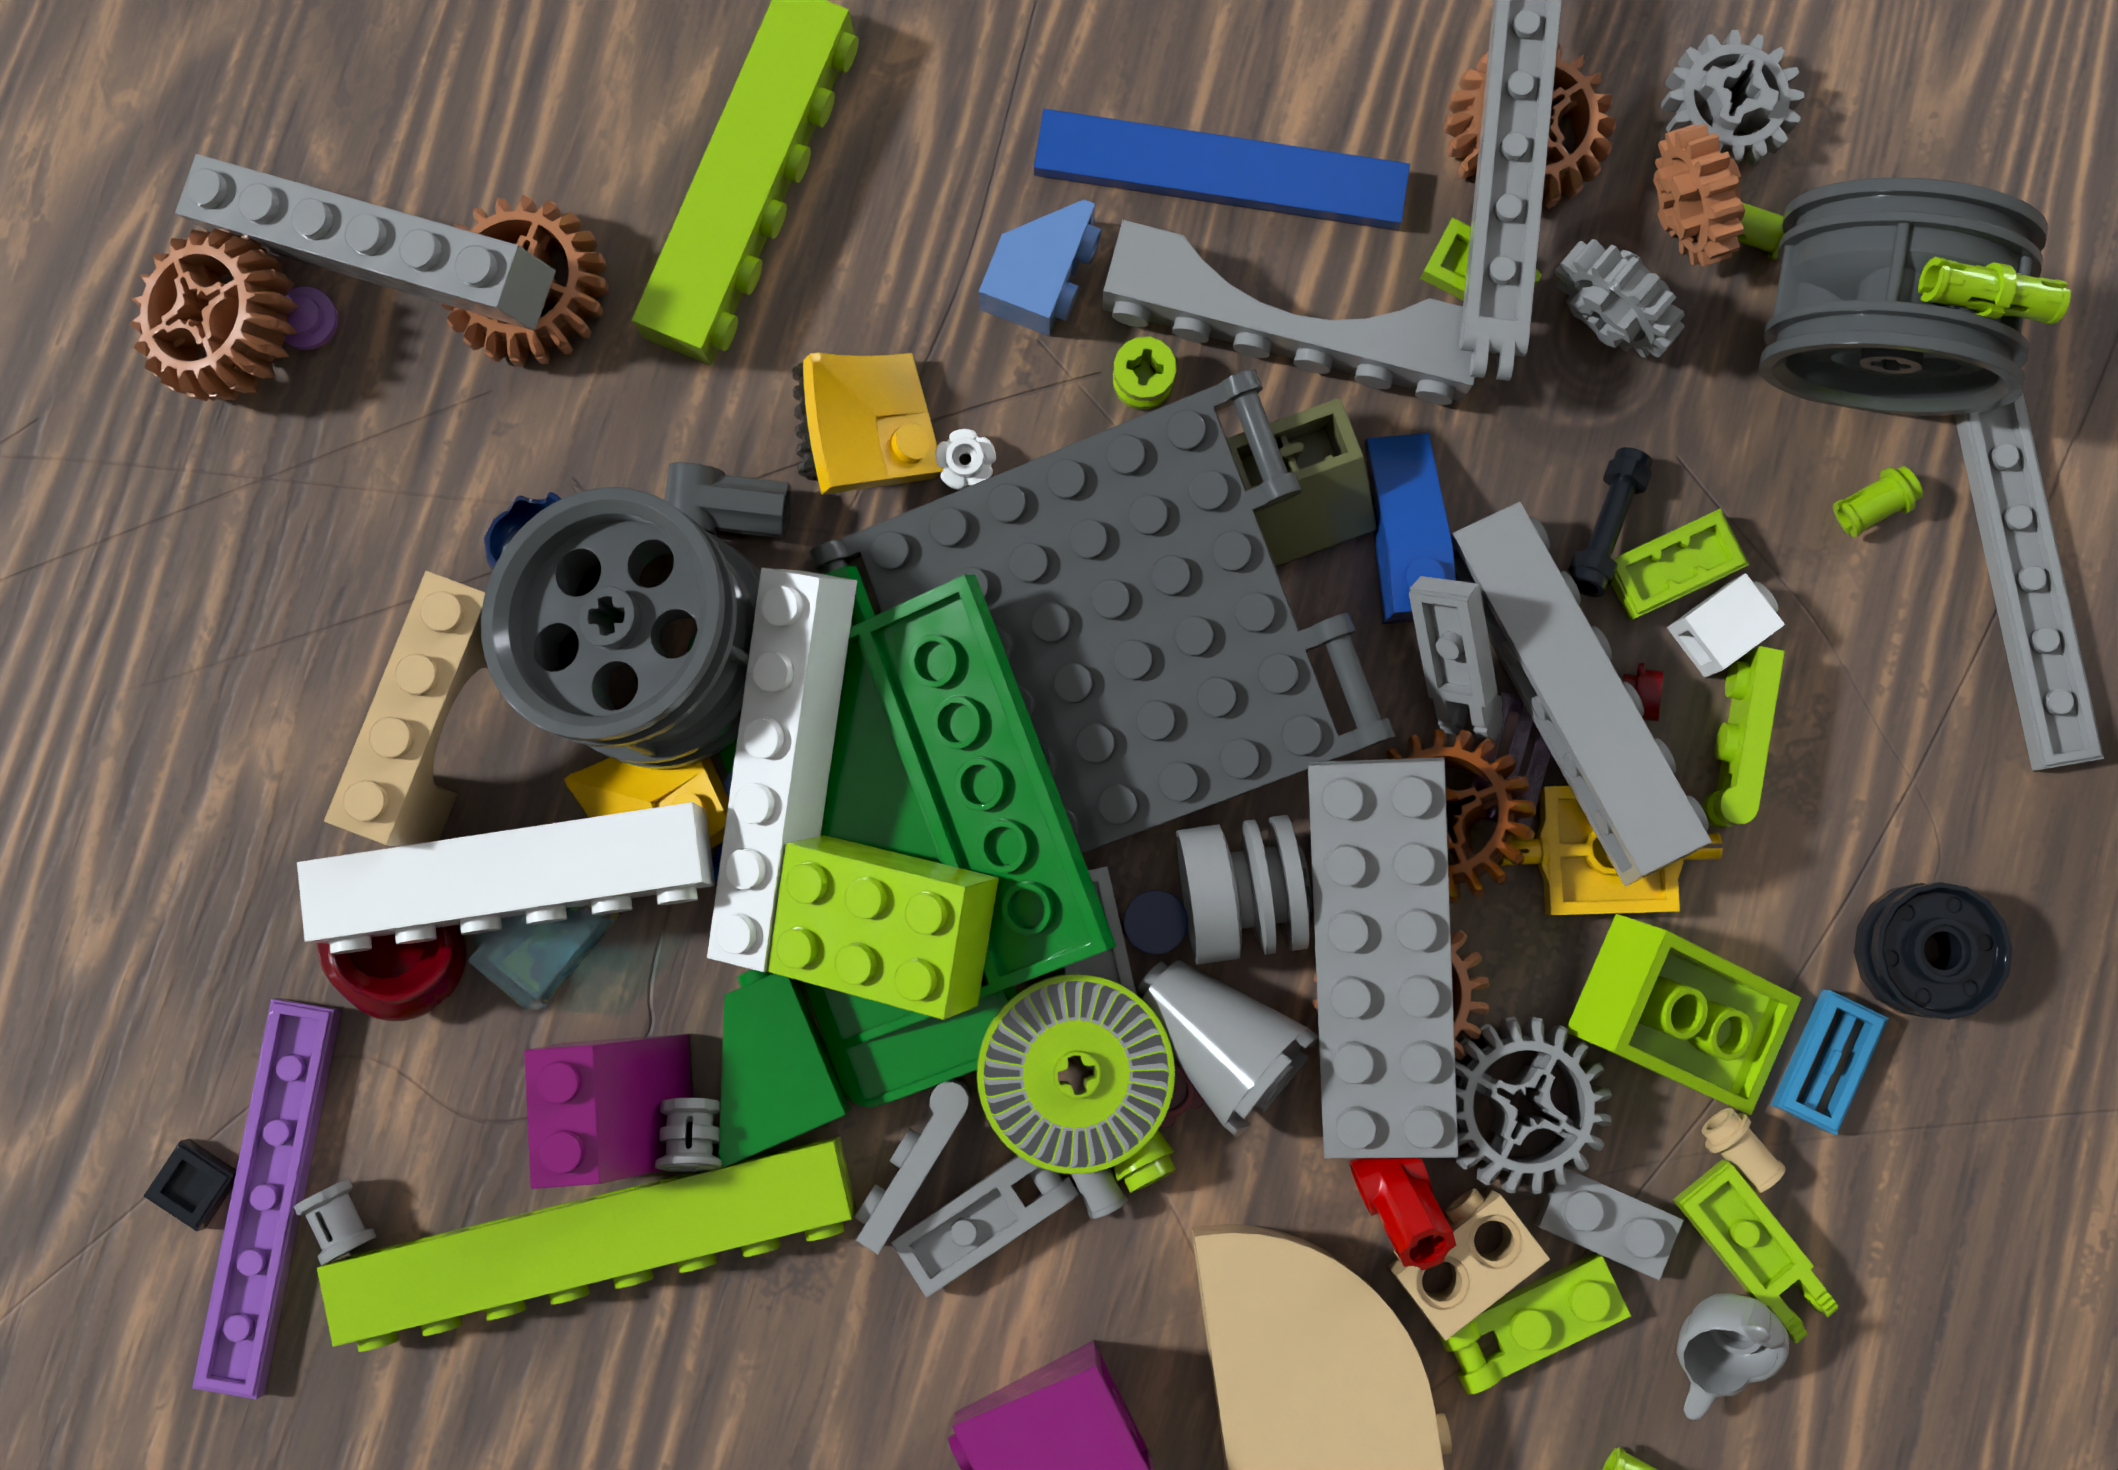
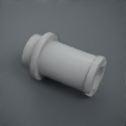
[1071,1168,1128,1219]

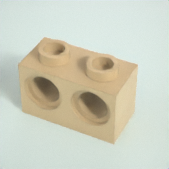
[1387,1188,1550,1341]

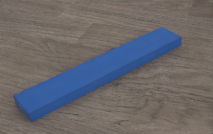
[1034,108,1410,230]

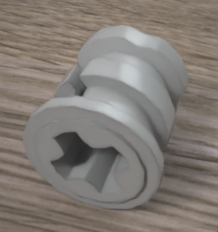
[655,1098,722,1172]

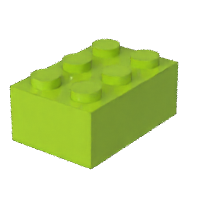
[767,835,999,1020]

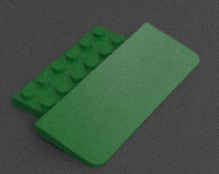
[687,566,1117,1108]

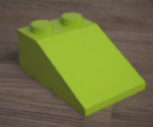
[1566,914,1802,1115]

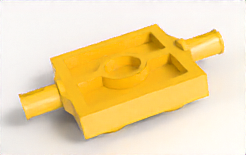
[1499,786,1723,916]

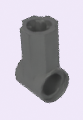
[664,462,791,539]

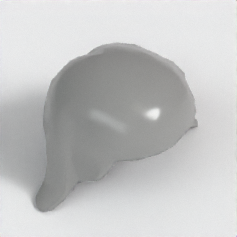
[1676,1293,1789,1420]

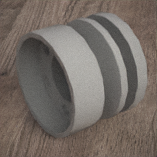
[1176,814,1312,965]

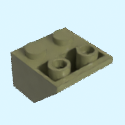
[1227,397,1377,567]

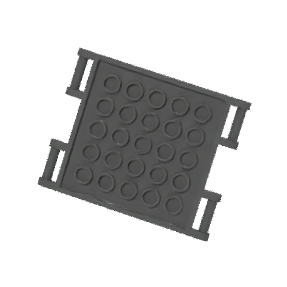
[810,369,1396,854]

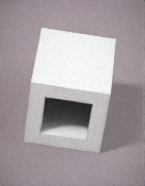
[1667,573,1785,677]

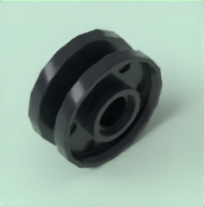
[1854,882,2012,1020]

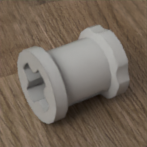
[293,1179,377,1266]

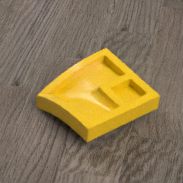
[803,352,943,495]
[564,757,729,849]

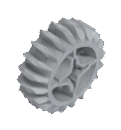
[1455,1016,1612,1194]

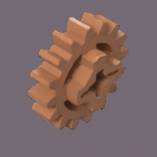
[1653,124,1745,267]

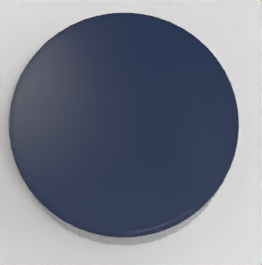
[1123,890,1188,954]

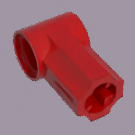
[1349,1158,1457,1271]

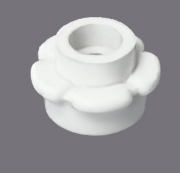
[936,429,996,490]

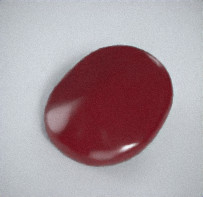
[317,925,467,1021]

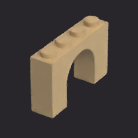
[324,571,488,847]

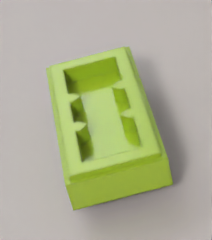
[1611,508,1749,621]

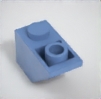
[979,199,1102,336]

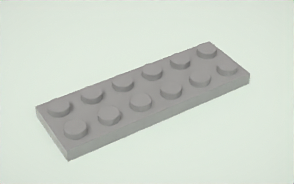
[1308,757,1458,1158]

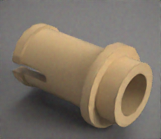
[1702,1108,1786,1193]

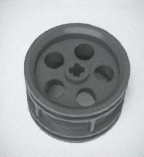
[1759,177,2048,416]
[481,487,761,769]

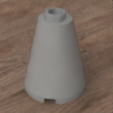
[1137,960,1319,1137]

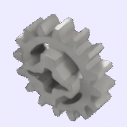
[1661,30,1805,167]
[1554,239,1685,358]

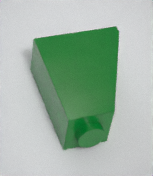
[719,969,852,1167]

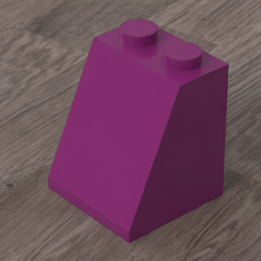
[524,1034,693,1189]
[948,1340,1155,1470]

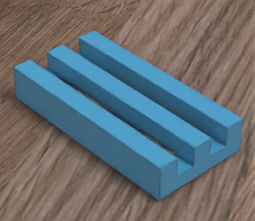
[1770,989,1889,1135]

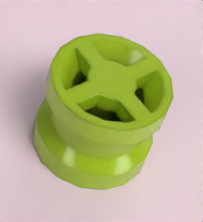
[1113,336,1176,410]

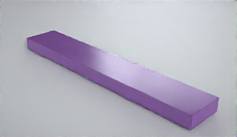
[192,998,342,1399]

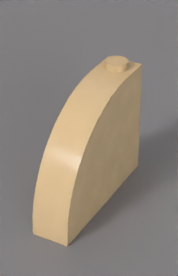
[1191,1224,1452,1470]

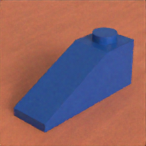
[1365,433,1456,624]

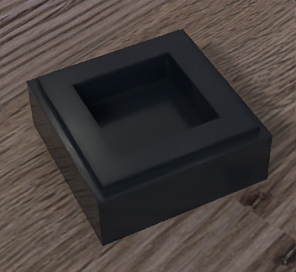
[144,1139,236,1232]

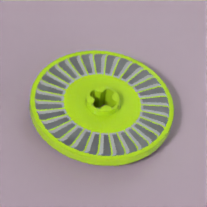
[977,974,1175,1174]

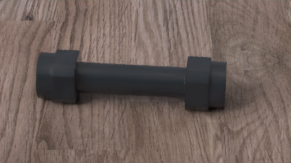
[1568,447,1653,597]

